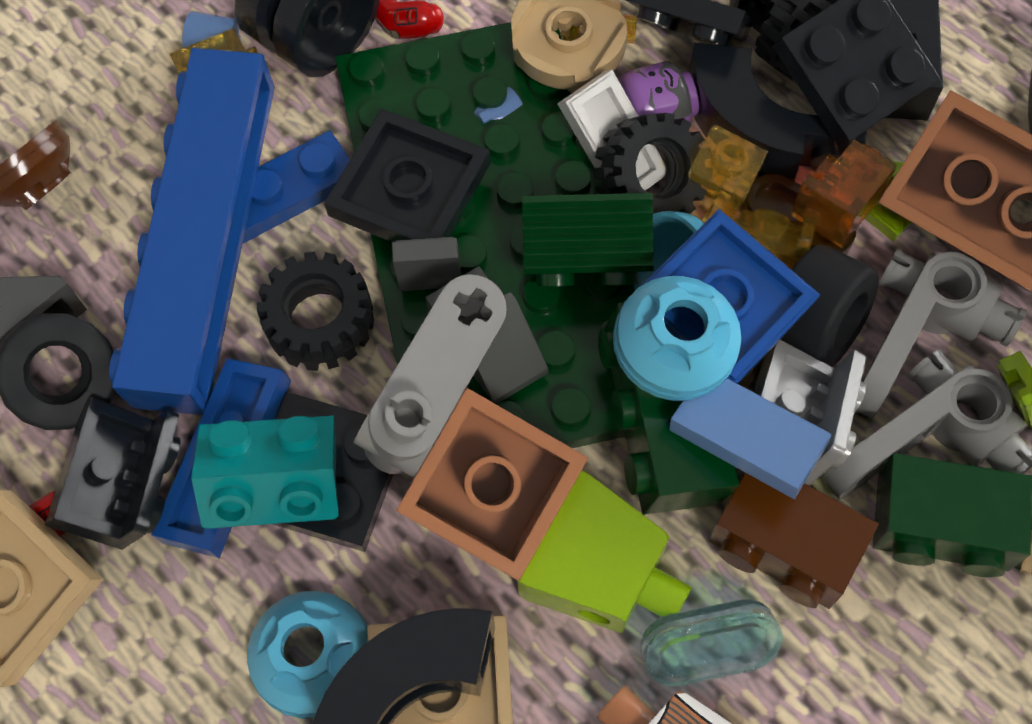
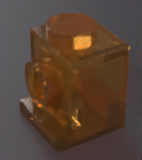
[791,139,897,248]

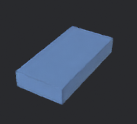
[670,379,832,500]

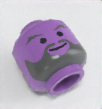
[618,61,699,123]

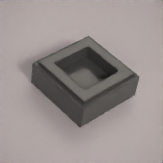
[392,237,461,292]

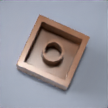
[396,388,588,581]

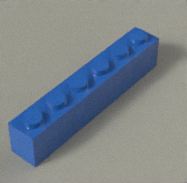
[109,48,275,415]

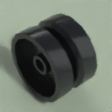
[234,0,379,77]

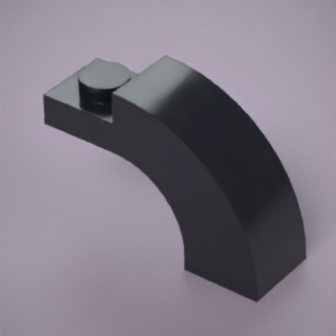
[689,42,867,181]
[313,608,495,724]

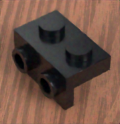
[45,397,181,550]

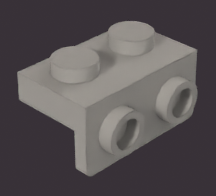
[754,340,867,485]

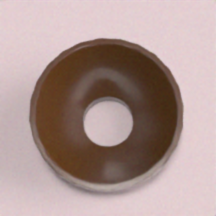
[0,120,71,210]

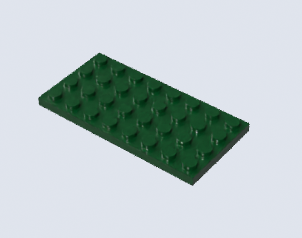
[335,22,635,470]

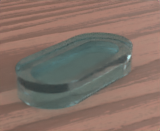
[640,599,783,686]

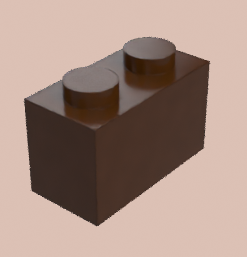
[709,473,879,609]

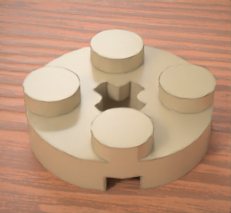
[511,0,627,93]

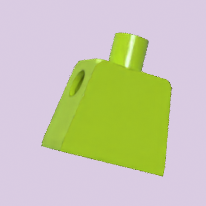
[517,471,692,633]

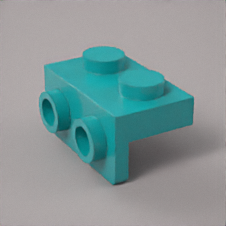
[191,416,339,529]

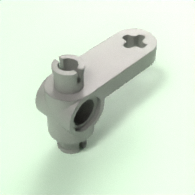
[856,248,1027,420]
[353,275,507,478]
[821,349,1032,499]

